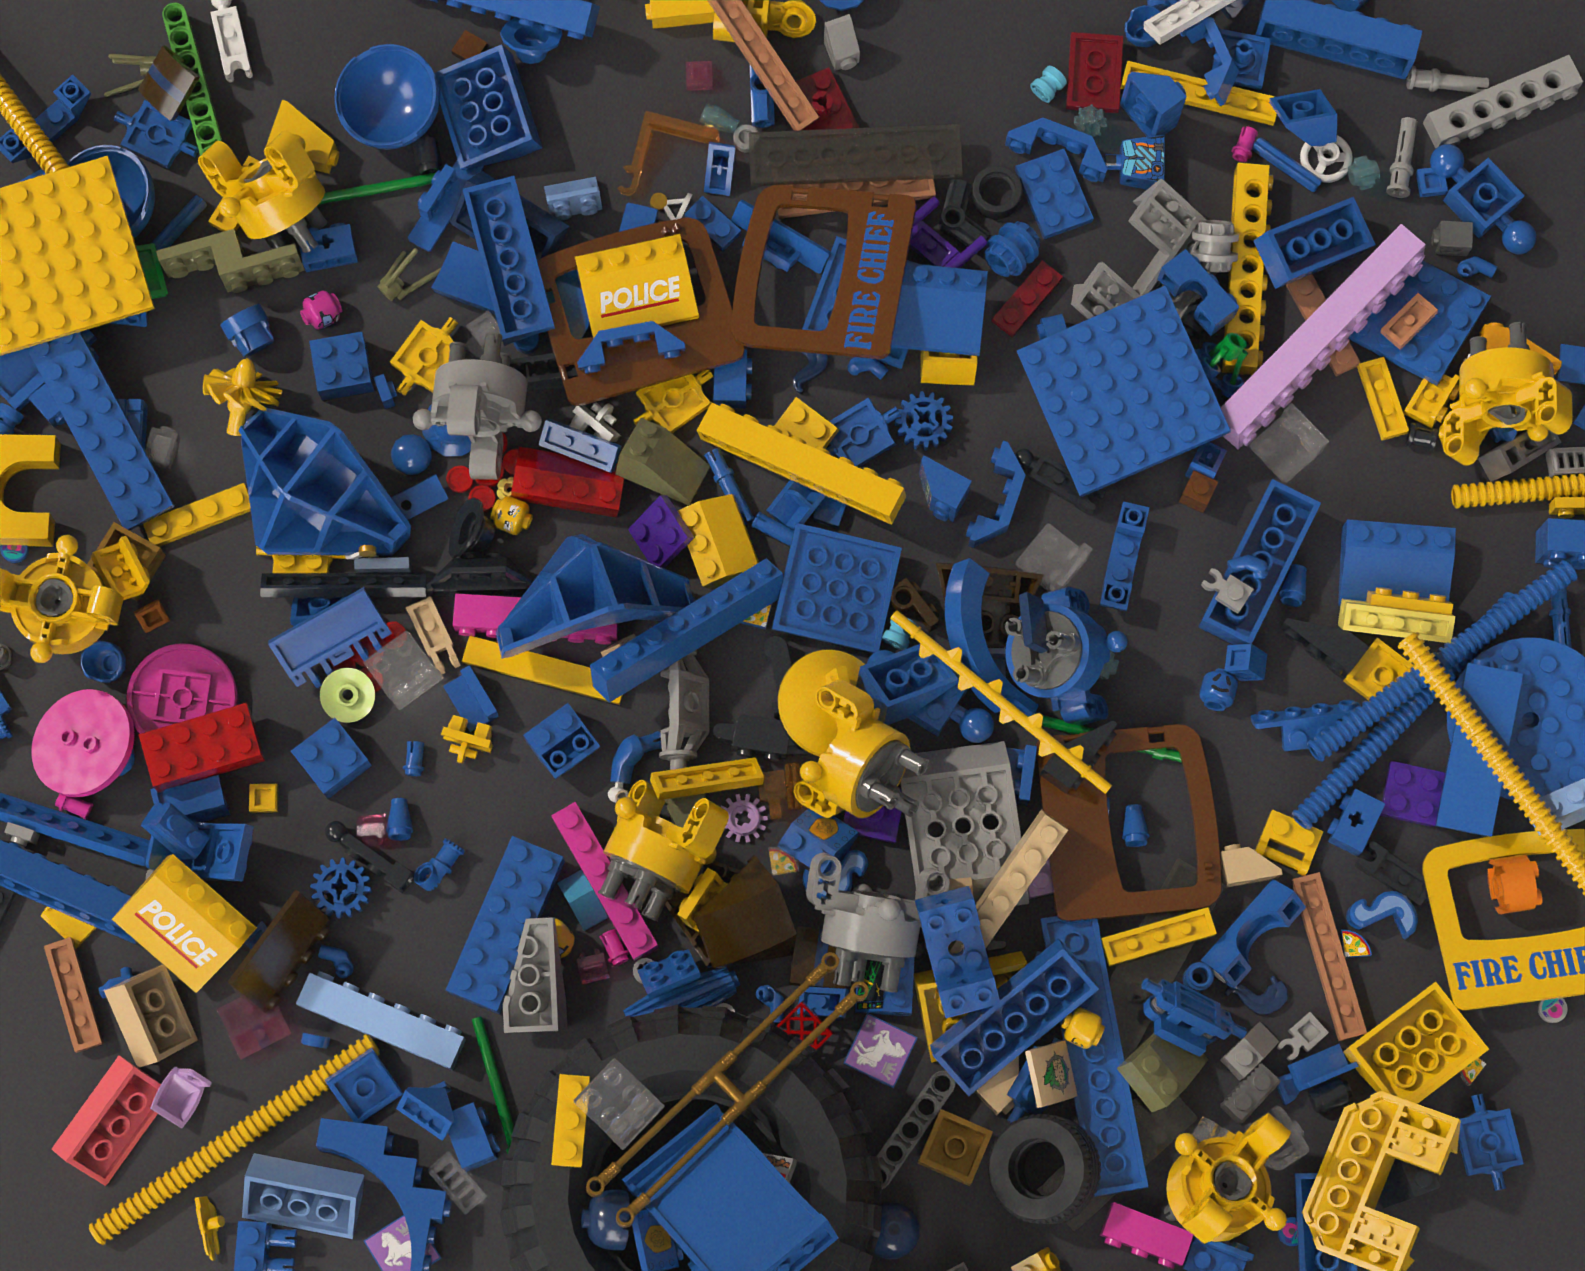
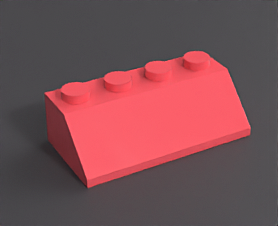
[52,1055,161,1186]

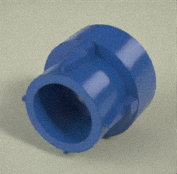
[220,304,275,357]

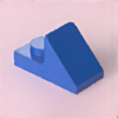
[797,987,849,1021]

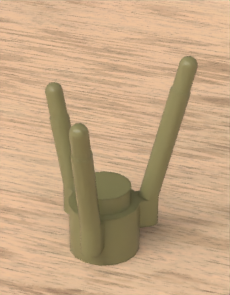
[104,54,156,97]
[377,248,441,301]

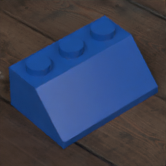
[1120,72,1187,137]

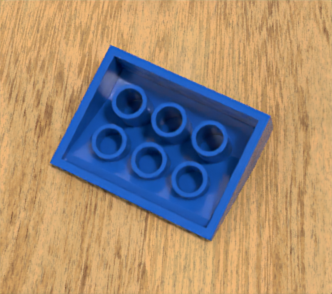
[434,44,542,170]
[891,263,988,356]
[1338,519,1456,606]

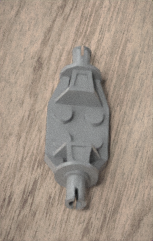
[659,649,709,770]

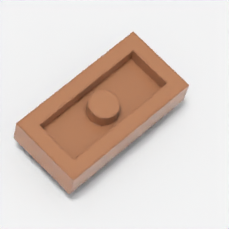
[1380,293,1438,350]

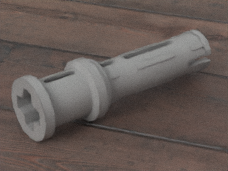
[1406,66,1489,93]
[1386,117,1418,198]

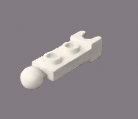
[210,0,253,83]

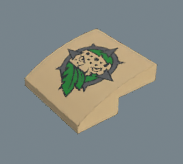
[1025,1040,1077,1108]

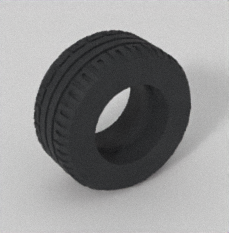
[988,1114,1101,1224]

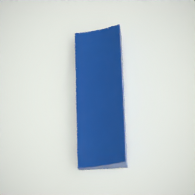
[462,176,555,346]
[431,242,591,339]

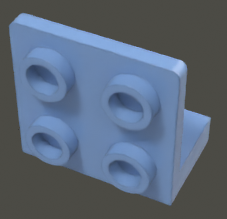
[544,177,602,220]

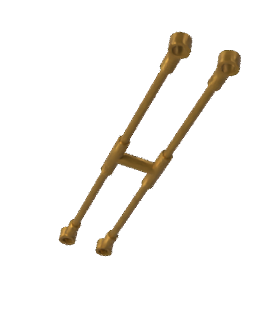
[586,952,869,1228]

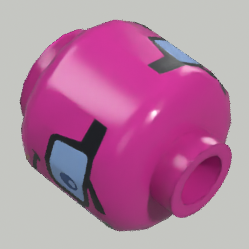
[300,290,342,330]

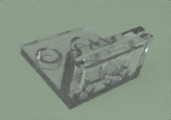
[1249,403,1329,484]
[1015,524,1093,592]
[364,631,444,710]
[574,1058,665,1150]

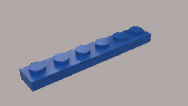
[0,793,150,866]

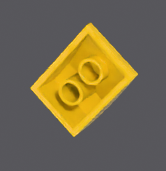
[921,350,977,386]

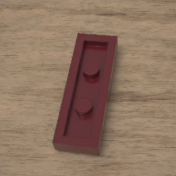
[992,260,1063,338]

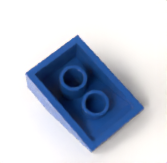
[856,644,959,725]

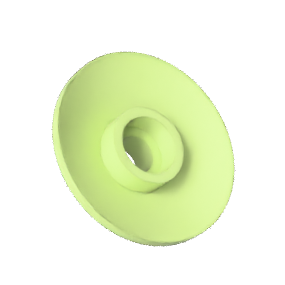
[320,668,375,723]

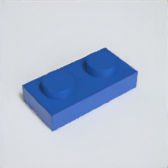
[685,196,741,251]

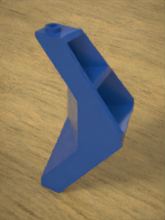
[238,408,411,556]
[495,534,696,659]

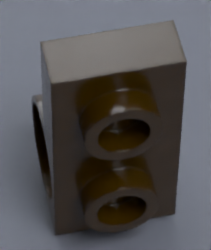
[890,578,940,633]

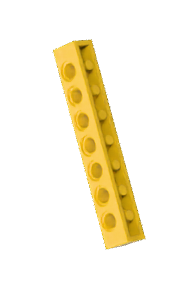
[1222,163,1273,375]

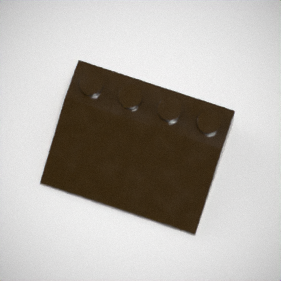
[228,889,332,1014]

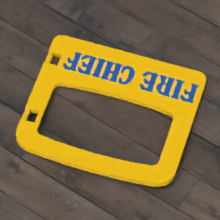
[1423,829,1585,1010]

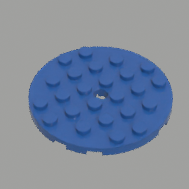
[1447,638,1585,800]

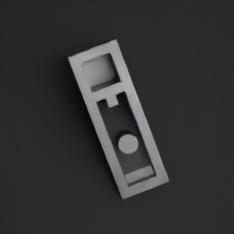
[1478,430,1561,482]

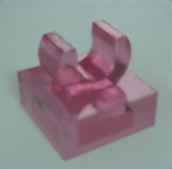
[686,61,713,91]
[356,814,387,846]
[576,948,610,985]

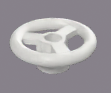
[1300,135,1353,183]

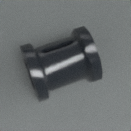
[1405,423,1438,452]

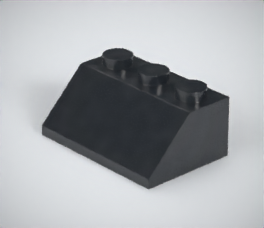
[1379,1158,1441,1209]

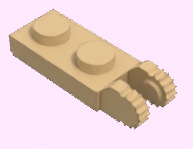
[406,596,461,675]

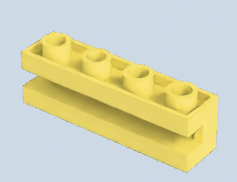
[1338,598,1455,643]

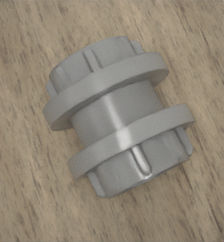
[1191,220,1239,272]

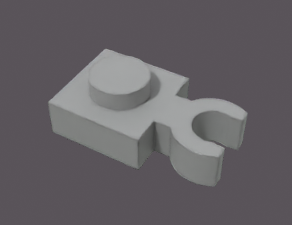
[1201,568,1254,614]
[1277,1012,1329,1061]

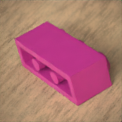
[1099,1202,1193,1269]

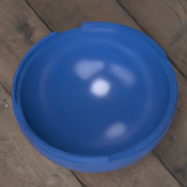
[334,44,440,150]
[67,145,155,238]

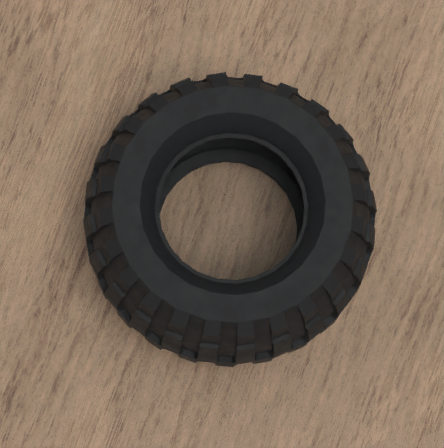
[499,1005,883,1271]

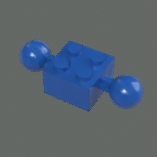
[1430,144,1536,255]
[867,650,994,743]

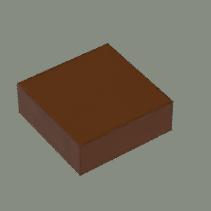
[451,30,488,60]

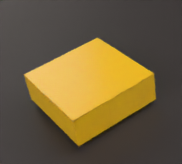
[249,784,279,813]

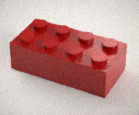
[138,703,265,792]

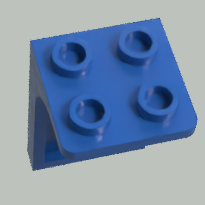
[145,821,254,881]

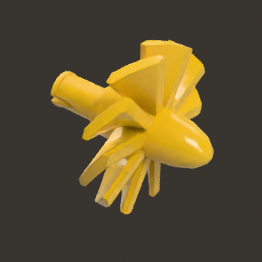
[203,358,282,436]

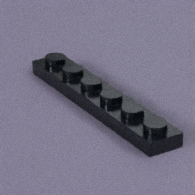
[260,573,426,599]

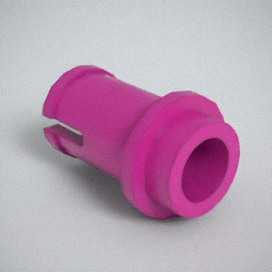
[1232,126,1258,162]
[55,794,93,820]
[599,929,629,967]

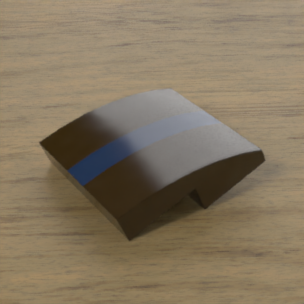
[138,45,200,121]
[789,926,845,989]

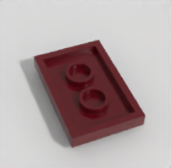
[1066,32,1123,113]

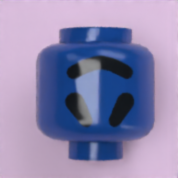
[1199,668,1238,711]

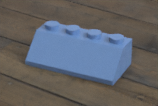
[242,1153,364,1239]

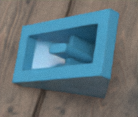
[557,870,608,931]

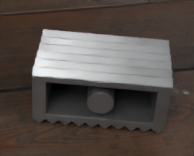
[1220,1064,1281,1125]

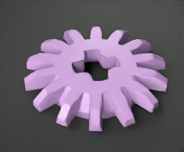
[721,794,768,843]

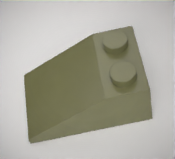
[615,418,710,505]
[1117,1034,1208,1112]

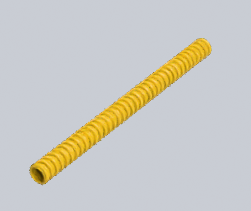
[0,74,70,174]
[1451,473,1585,509]
[1398,632,1585,896]
[89,1034,380,1245]

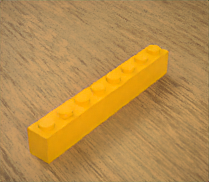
[697,403,906,525]

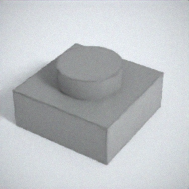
[4,822,40,847]

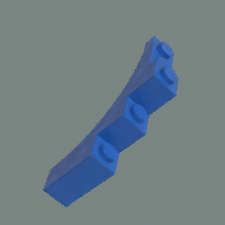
[316,1118,452,1271]

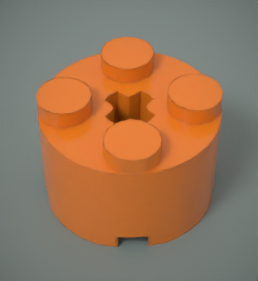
[1487,855,1542,914]

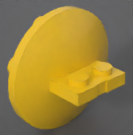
[778,650,865,757]

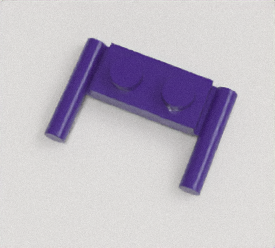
[909,196,987,268]

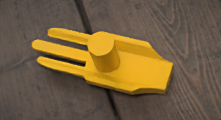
[195,1196,225,1261]

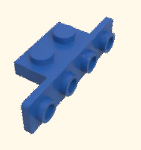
[408,159,484,252]
[731,200,831,274]
[1251,700,1360,751]

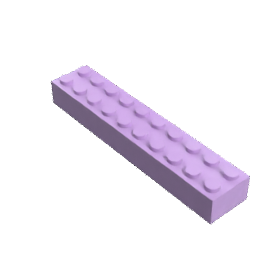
[1221,224,1425,450]

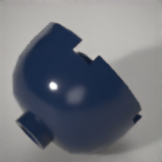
[581,1190,629,1250]
[874,1202,920,1259]

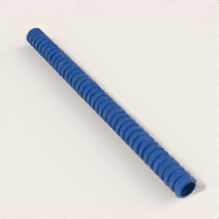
[1307,560,1577,762]
[1292,592,1514,829]

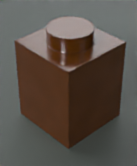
[1179,471,1218,513]

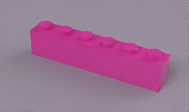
[453,594,619,644]
[551,802,659,963]

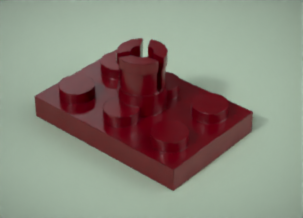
[795,67,862,159]

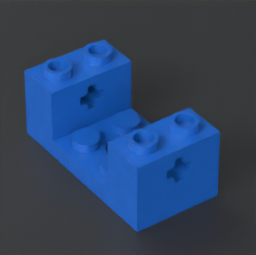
[914,886,1001,1018]

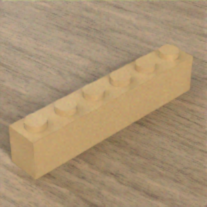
[948,809,1068,953]

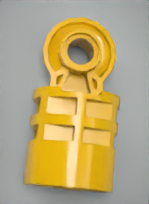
[713,0,816,42]

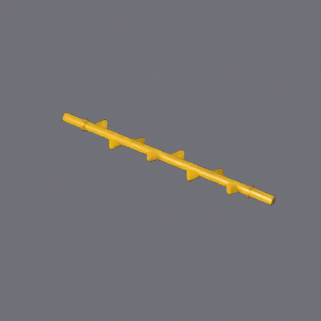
[890,610,1112,794]

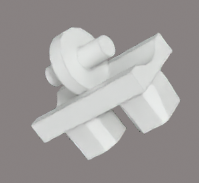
[570,403,621,442]

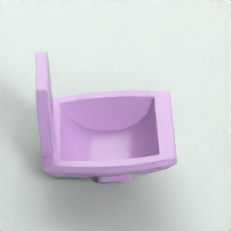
[150,1067,212,1128]

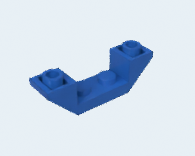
[1180,17,1239,106]
[0,75,91,163]
[1005,118,1108,182]
[577,321,685,374]
[966,441,1025,548]
[1100,501,1150,611]

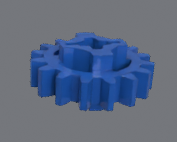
[895,391,953,451]
[310,858,372,919]

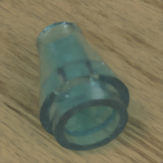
[699,103,740,135]

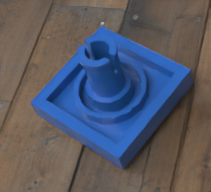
[1212,29,1271,90]

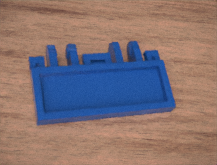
[268,587,392,688]

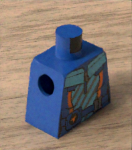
[1104,135,1165,190]

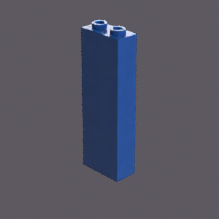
[1435,659,1523,837]

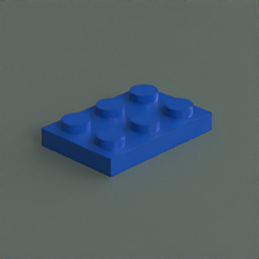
[1015,149,1094,239]

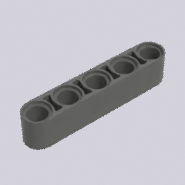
[877,1071,955,1190]

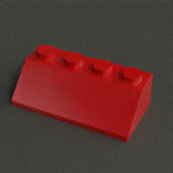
[511,447,624,518]

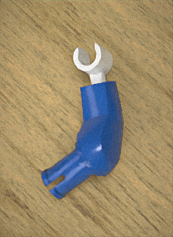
[608,731,662,803]

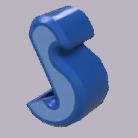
[802,850,868,899]
[1346,891,1418,940]

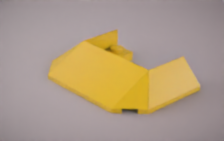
[1302,1091,1461,1271]

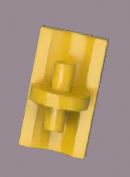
[441,715,493,764]

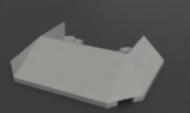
[1071,179,1218,319]

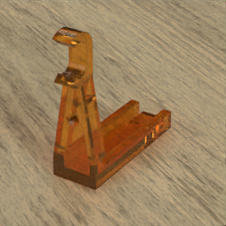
[617,111,720,195]

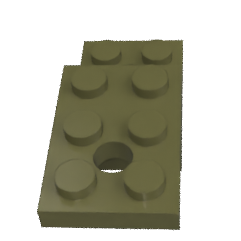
[156,229,305,293]

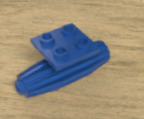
[623,949,740,1017]

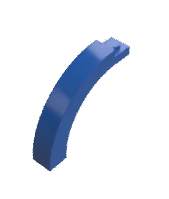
[945,558,1038,716]

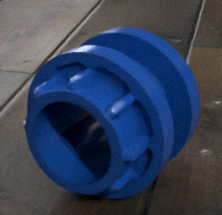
[985,221,1040,277]

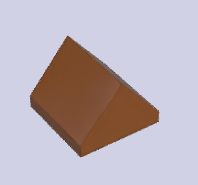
[134,599,170,633]

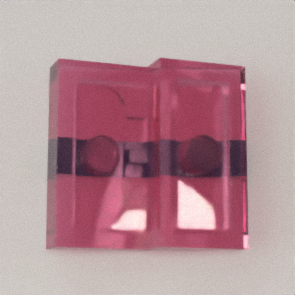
[217,997,292,1060]

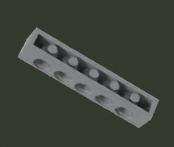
[1423,55,1583,148]

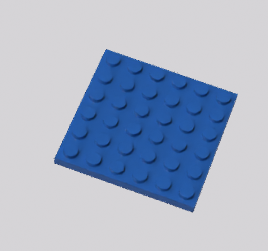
[1017,285,1231,498]

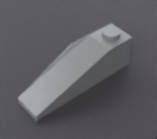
[503,917,567,1033]

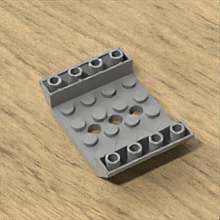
[899,741,1029,906]

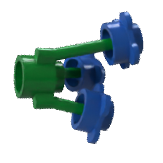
[1195,333,1248,398]

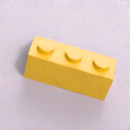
[678,494,759,590]

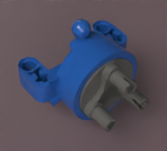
[1005,587,1128,726]

